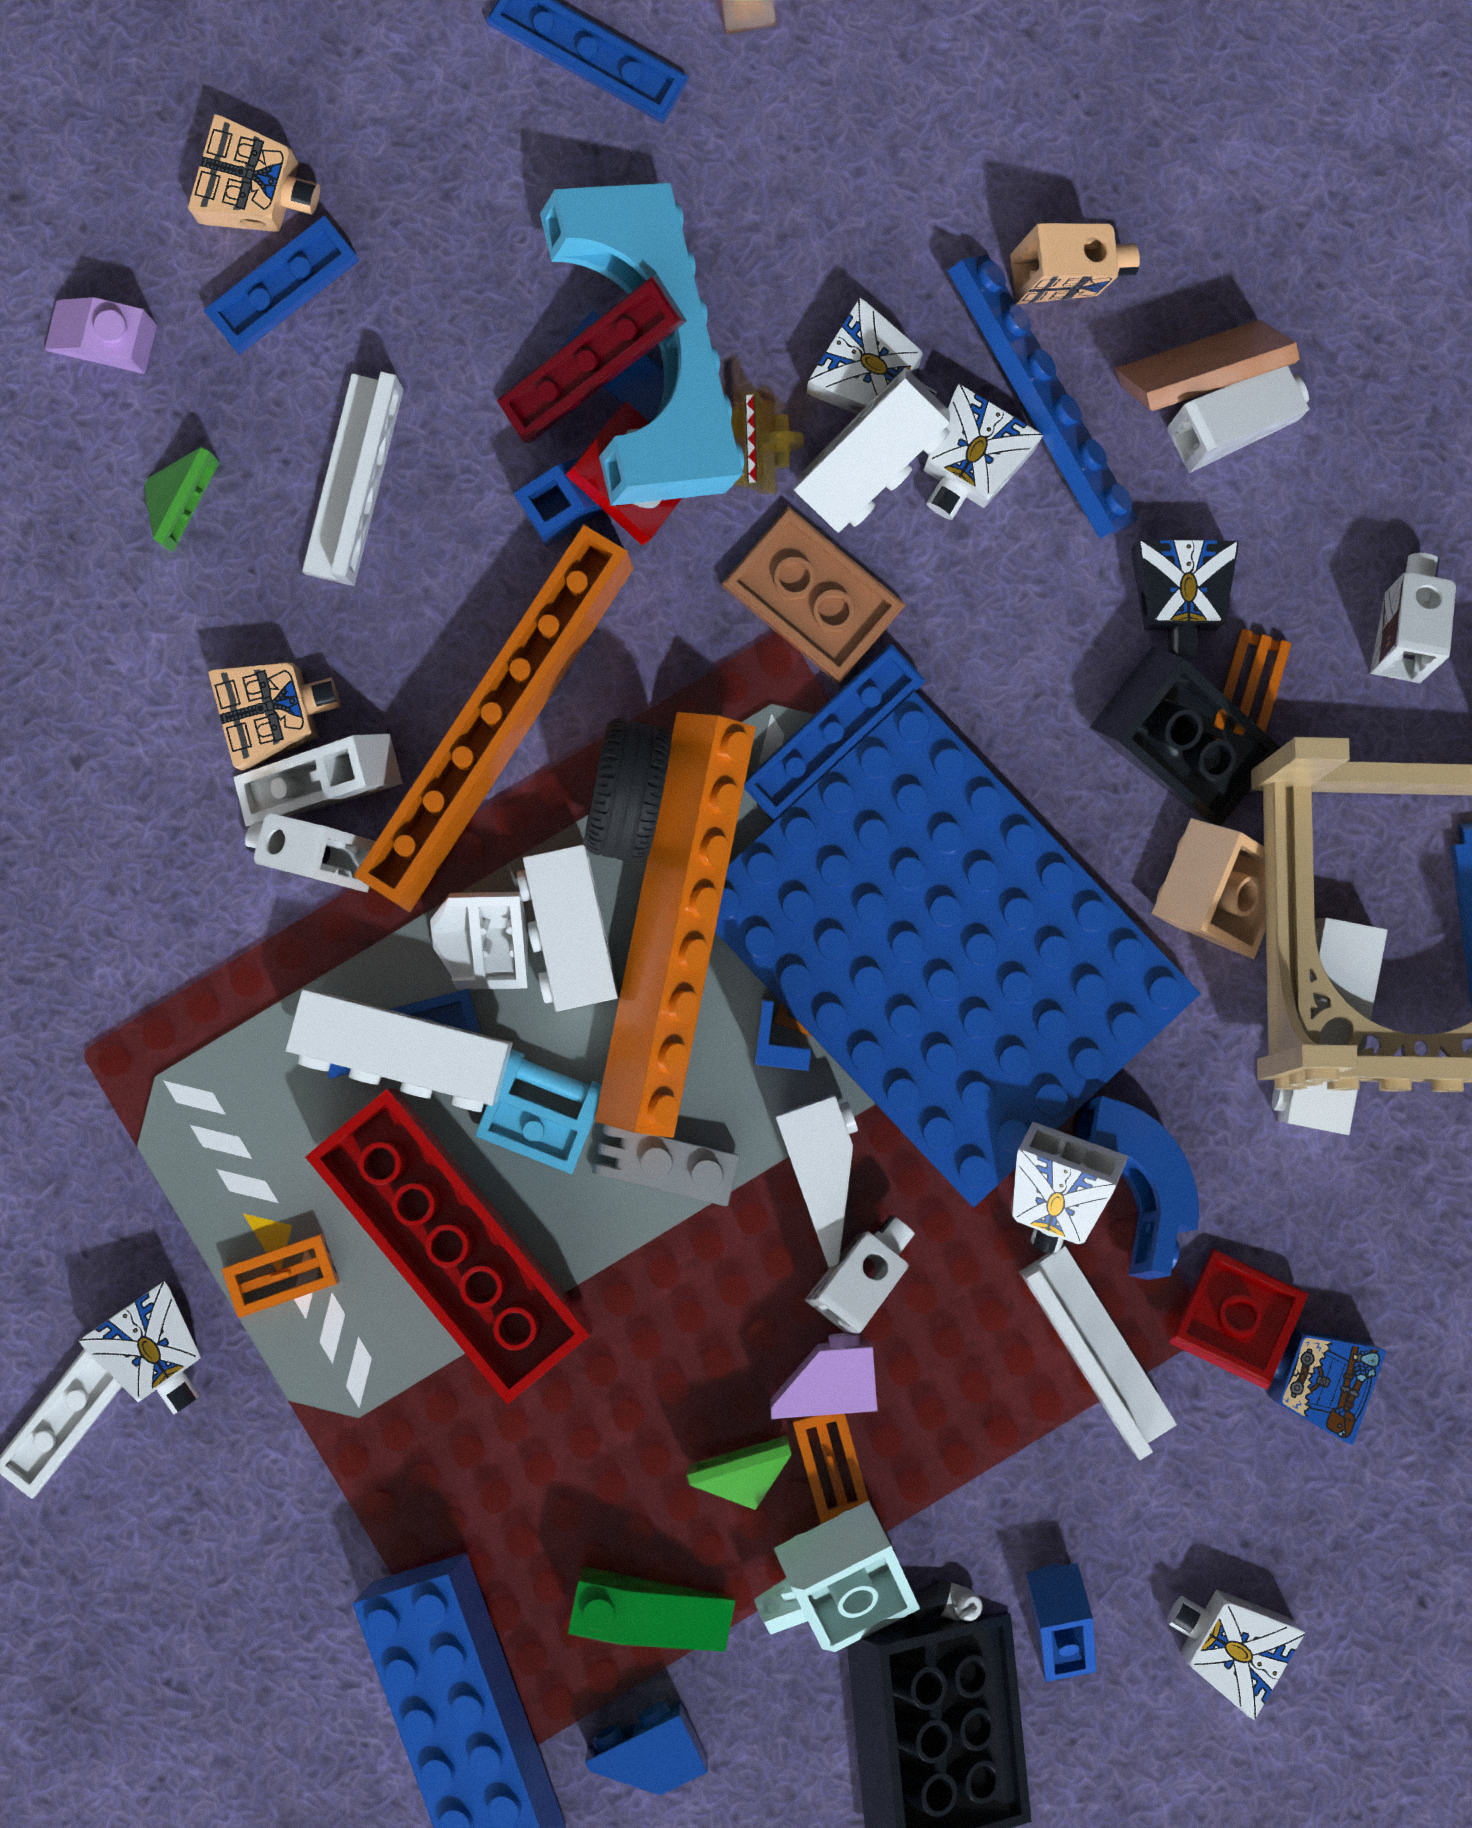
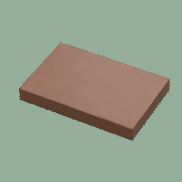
[1115,320,1300,411]
[722,507,906,685]

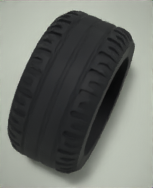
[583,718,672,862]

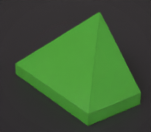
[144,447,220,552]
[687,1435,792,1510]

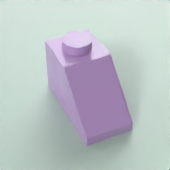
[45,297,157,374]
[770,1333,877,1419]

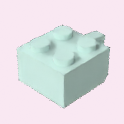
[754,1501,920,1652]

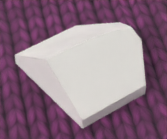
[430,892,528,990]

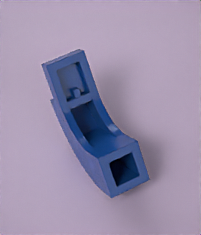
[1074,1096,1199,1280]

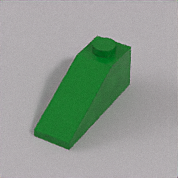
[568,1566,736,1652]

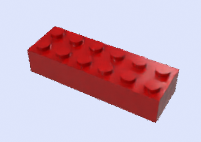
[305,1088,594,1405]

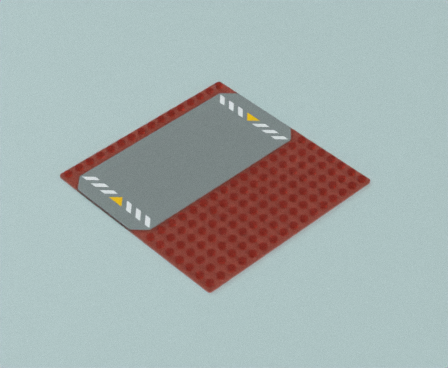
[84,632,1191,1746]

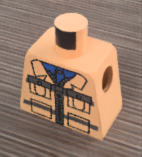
[188,114,320,232]
[1010,223,1140,304]
[208,663,340,771]

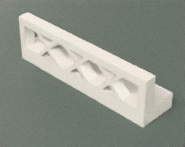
[302,372,404,586]
[1019,1244,1177,1460]

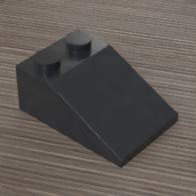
[1089,646,1281,826]

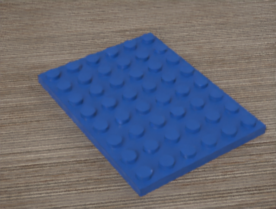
[715,691,1201,1208]

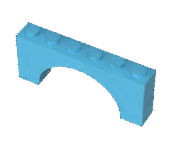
[540,183,744,506]

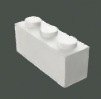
[794,367,950,533]
[516,845,619,1012]

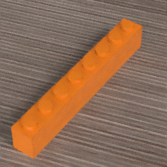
[354,524,634,913]
[595,712,756,1138]

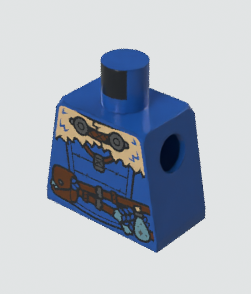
[1268,1328,1387,1445]

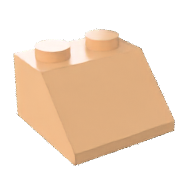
[1152,818,1266,959]

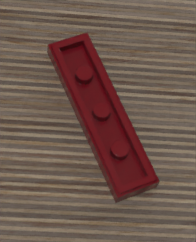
[497,276,687,443]

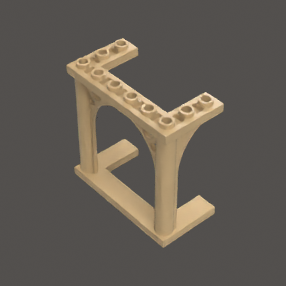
[1251,737,1472,1092]

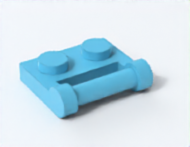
[475,1049,602,1174]

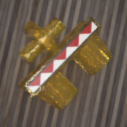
[731,392,804,494]

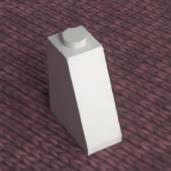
[1167,366,1309,473]

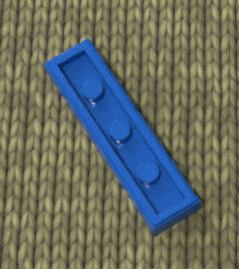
[486,0,689,124]
[744,643,926,822]

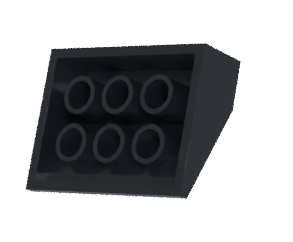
[847,1612,1032,1828]

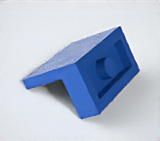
[754,999,811,1071]

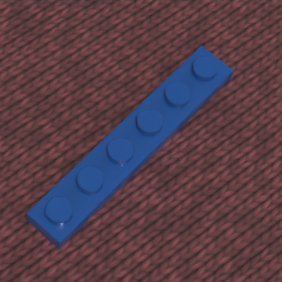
[948,254,1138,539]

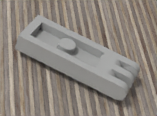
[592,1124,740,1207]

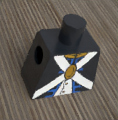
[1132,540,1238,660]

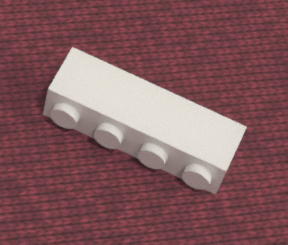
[1272,918,1387,1135]
[286,989,513,1112]

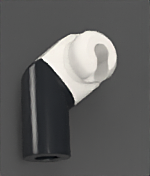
[905,1580,982,1627]

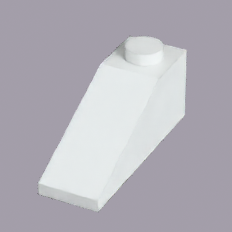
[233,734,403,826]
[775,1094,858,1267]

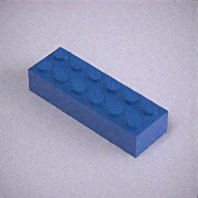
[352,1552,566,1828]

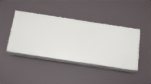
[0,1349,122,1499]

